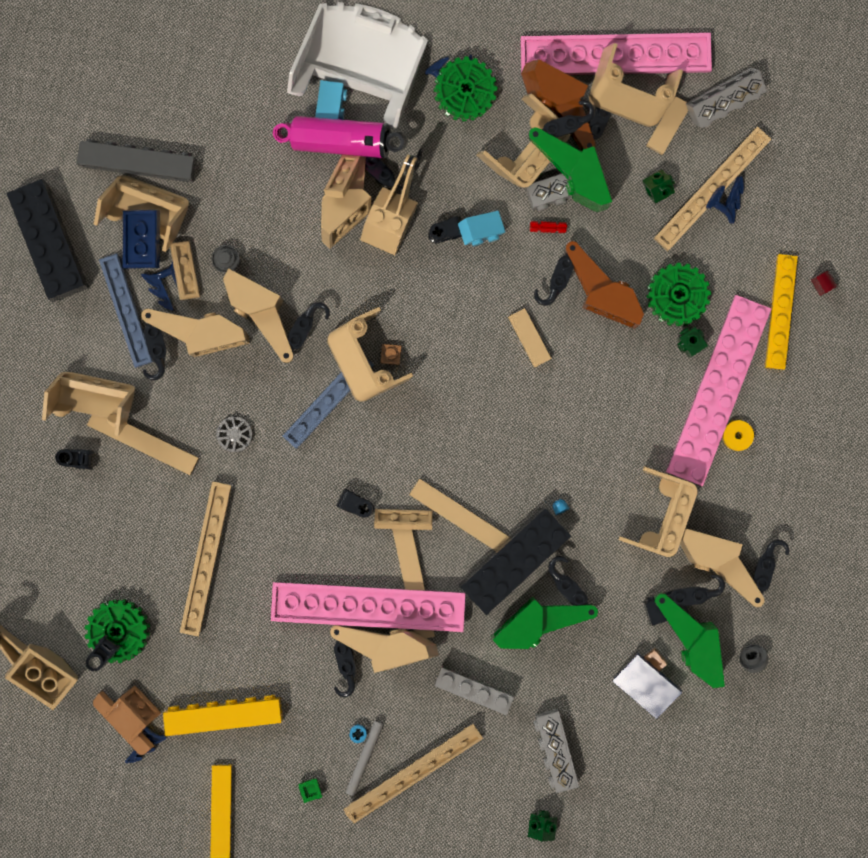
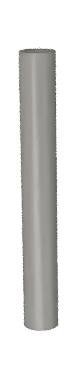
[345,720,383,796]

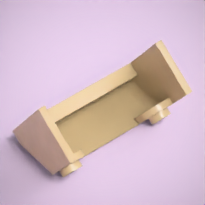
[589,43,683,127]
[476,94,570,188]
[94,175,189,252]
[327,307,413,402]
[42,372,135,436]
[619,467,697,557]

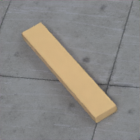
[87,415,199,475]
[409,479,510,551]
[392,529,435,638]

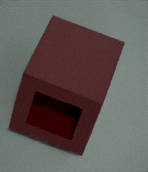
[811,270,838,296]

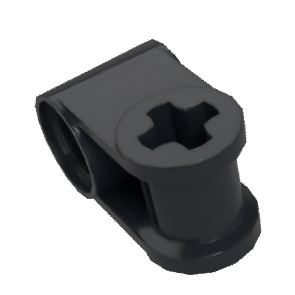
[428,216,462,244]
[55,449,94,470]
[336,489,374,518]
[85,633,122,671]

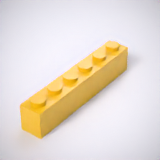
[163,695,283,736]

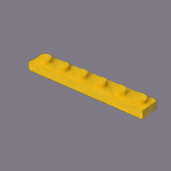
[765,254,798,370]

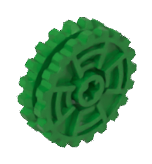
[433,56,497,122]
[646,263,711,327]
[84,599,150,663]

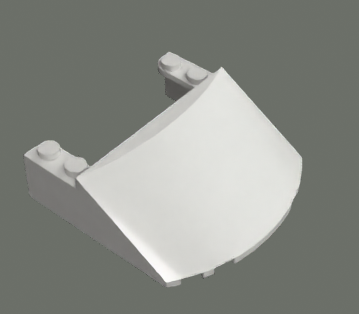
[287,2,428,129]

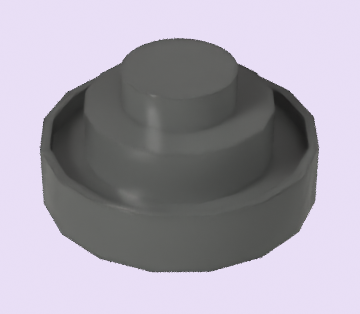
[211,245,240,274]
[739,644,769,673]

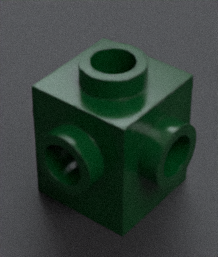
[642,170,675,204]
[676,327,708,358]
[527,810,558,842]

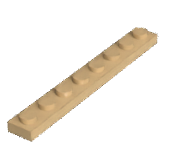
[654,126,771,252]
[180,481,232,637]
[343,724,483,823]

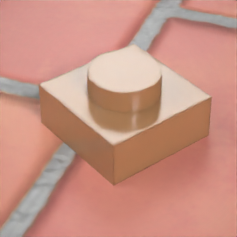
[380,344,401,365]
[644,648,668,671]

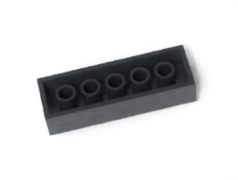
[6,179,89,302]
[458,506,571,615]

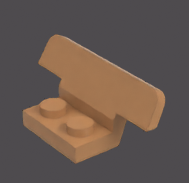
[93,686,161,755]

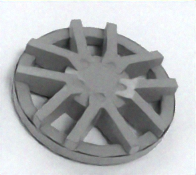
[216,416,253,452]

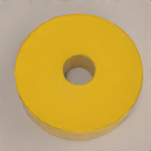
[722,420,754,451]

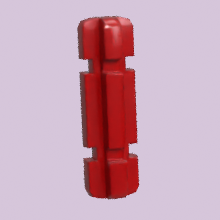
[529,221,567,233]

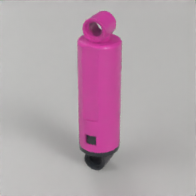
[273,116,408,158]

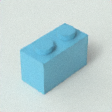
[315,80,347,120]
[458,211,505,246]

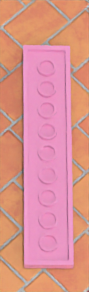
[520,33,712,76]
[666,295,771,486]
[271,582,465,632]

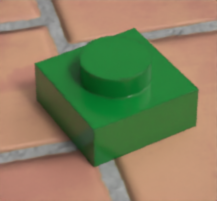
[298,777,323,803]

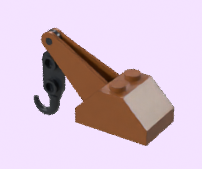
[521,59,611,151]
[534,241,644,329]

